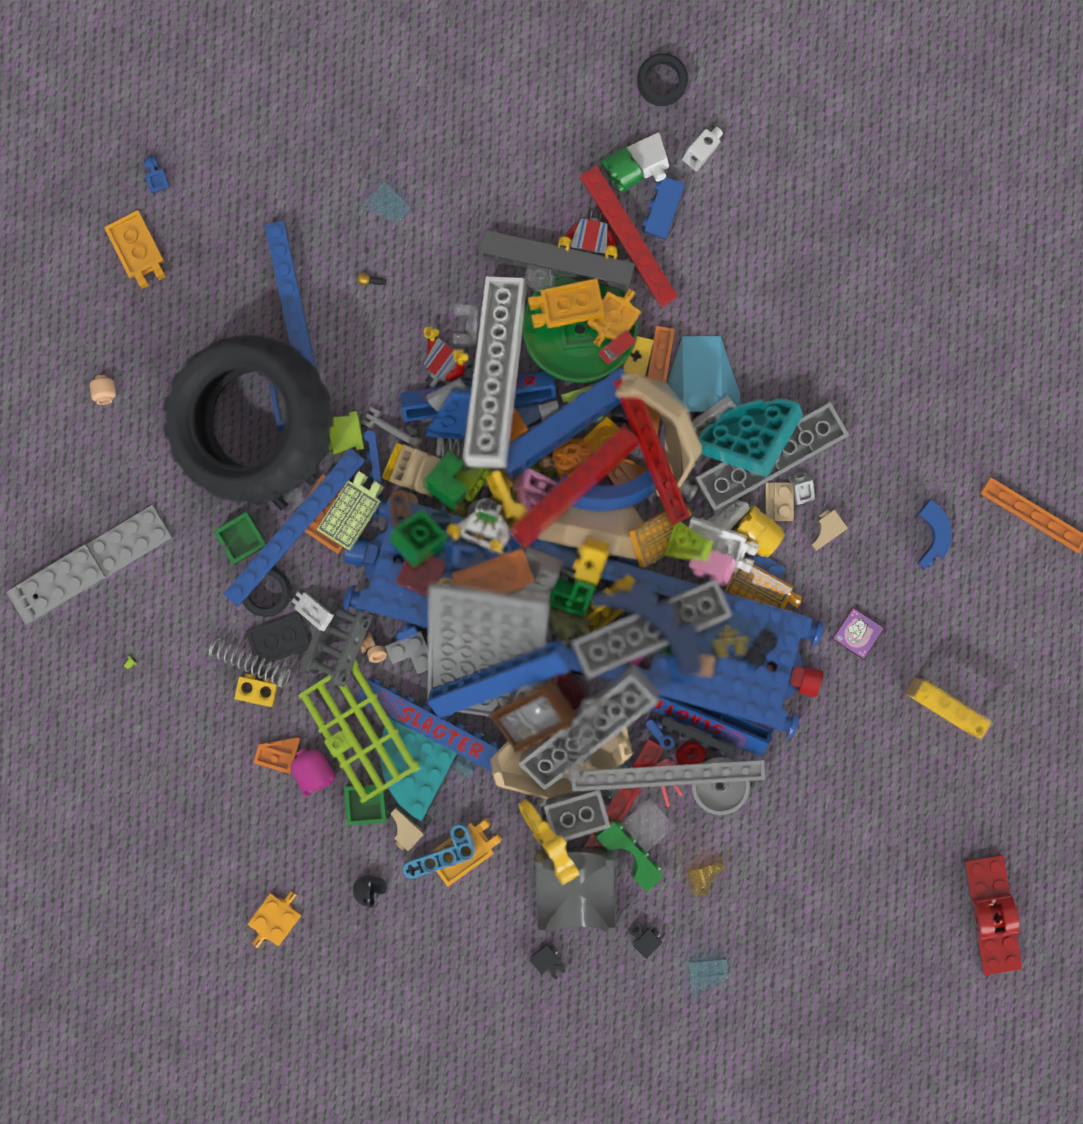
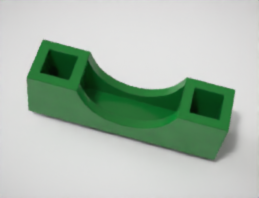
[593,818,664,892]

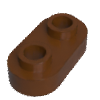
[389,490,410,527]

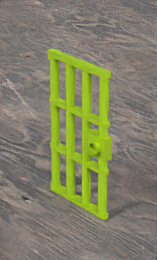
[298,659,421,803]

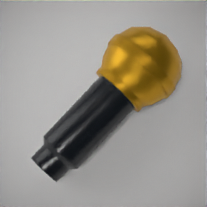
[357,272,386,286]

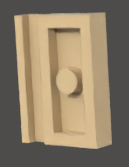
[765,483,794,521]

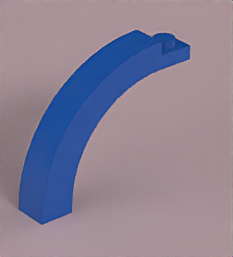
[553,468,657,511]

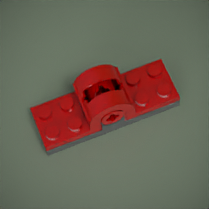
[963,854,1022,976]

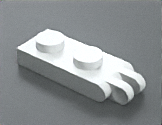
[292,591,334,631]

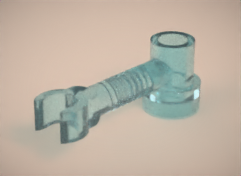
[454,729,489,780]

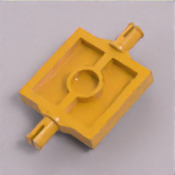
[588,289,641,347]
[247,890,301,948]

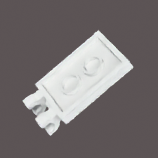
[689,517,759,572]

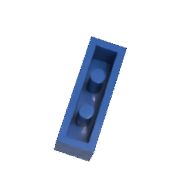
[642,177,685,240]

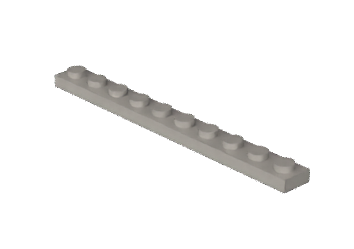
[571,760,765,791]

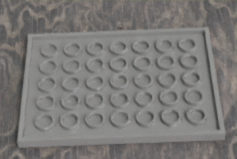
[427,583,548,722]

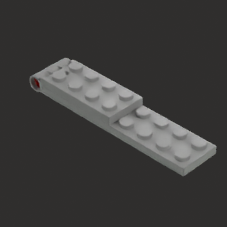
[6,505,173,625]

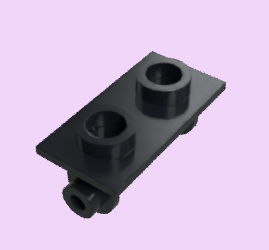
[744,629,778,670]

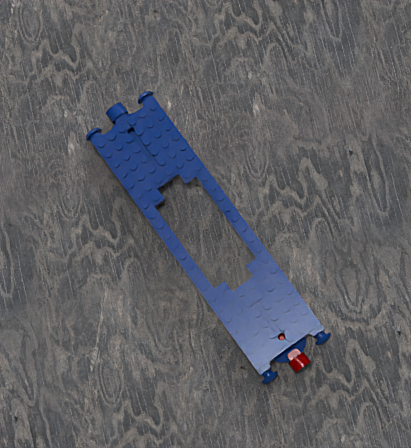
[343,494,824,738]

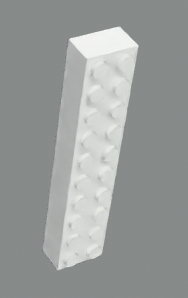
[464,277,527,468]

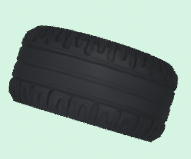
[637,53,688,106]
[242,567,292,617]

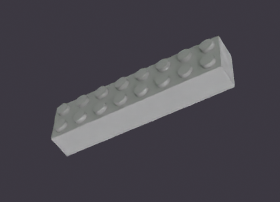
[694,402,849,512]
[571,580,732,680]
[518,664,660,790]

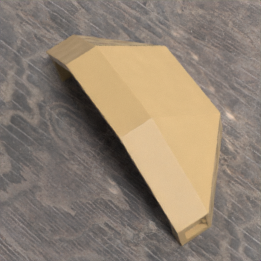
[616,374,702,497]
[537,506,656,563]
[490,709,633,800]

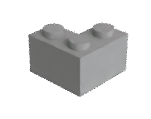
[385,631,428,674]

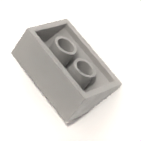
[543,790,610,841]

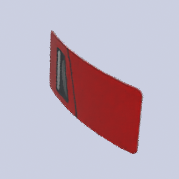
[599,330,636,364]

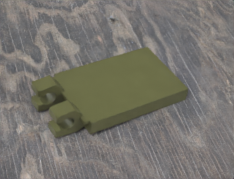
[547,590,590,645]

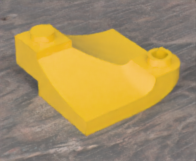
[485,470,529,531]

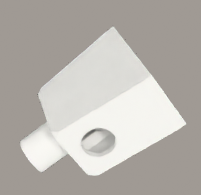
[682,126,723,172]
[626,132,669,181]

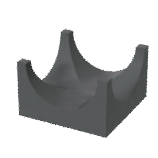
[536,847,616,938]

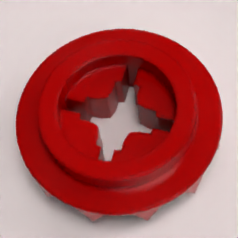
[676,741,707,765]

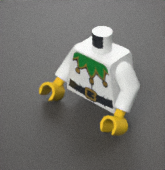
[448,502,510,553]

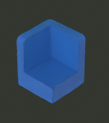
[445,545,475,569]

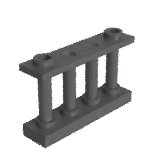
[300,598,373,687]

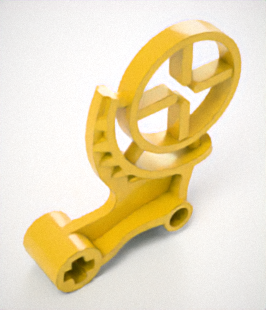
[518,799,579,885]

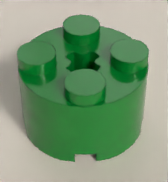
[601,146,643,193]

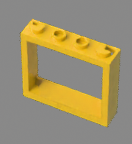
[905,677,991,739]

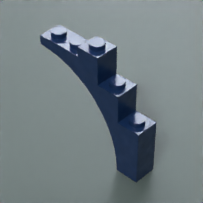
[592,580,701,676]

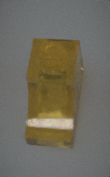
[686,861,726,897]

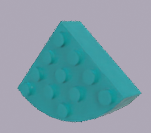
[698,399,803,477]
[380,717,457,821]

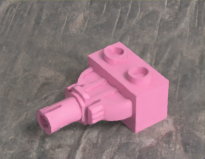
[512,469,557,511]
[689,550,737,587]

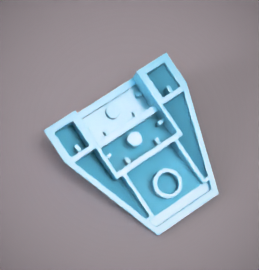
[667,336,740,412]

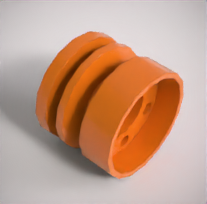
[553,438,593,480]

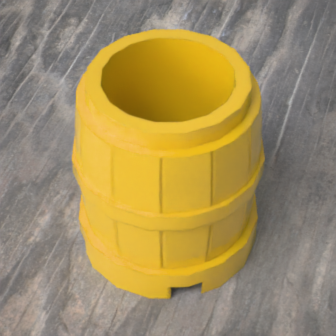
[732,505,785,558]

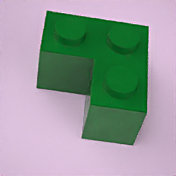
[423,451,467,511]
[548,578,596,617]

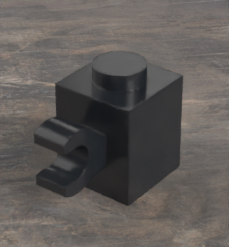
[628,921,663,959]
[529,943,565,979]

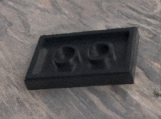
[245,612,310,667]

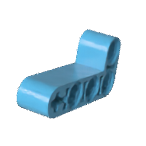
[403,822,477,879]

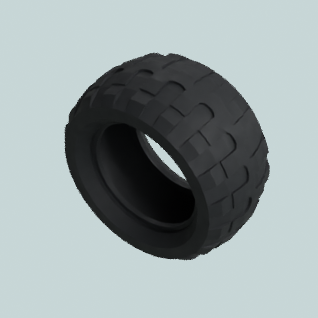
[163,334,334,503]

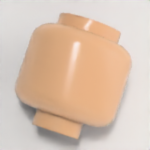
[90,375,116,405]

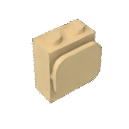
[390,445,441,497]

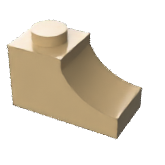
[810,509,848,551]
[391,807,425,851]

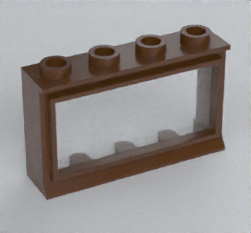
[488,678,577,753]

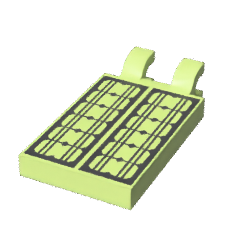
[317,472,384,550]

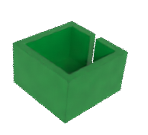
[213,512,267,565]
[344,782,387,825]

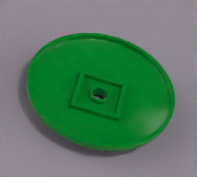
[522,275,638,383]

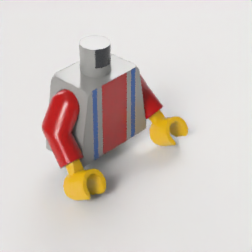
[558,211,617,259]
[424,326,471,387]

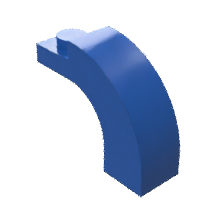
[917,499,952,568]

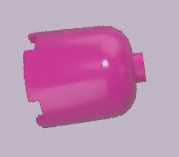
[290,748,338,797]

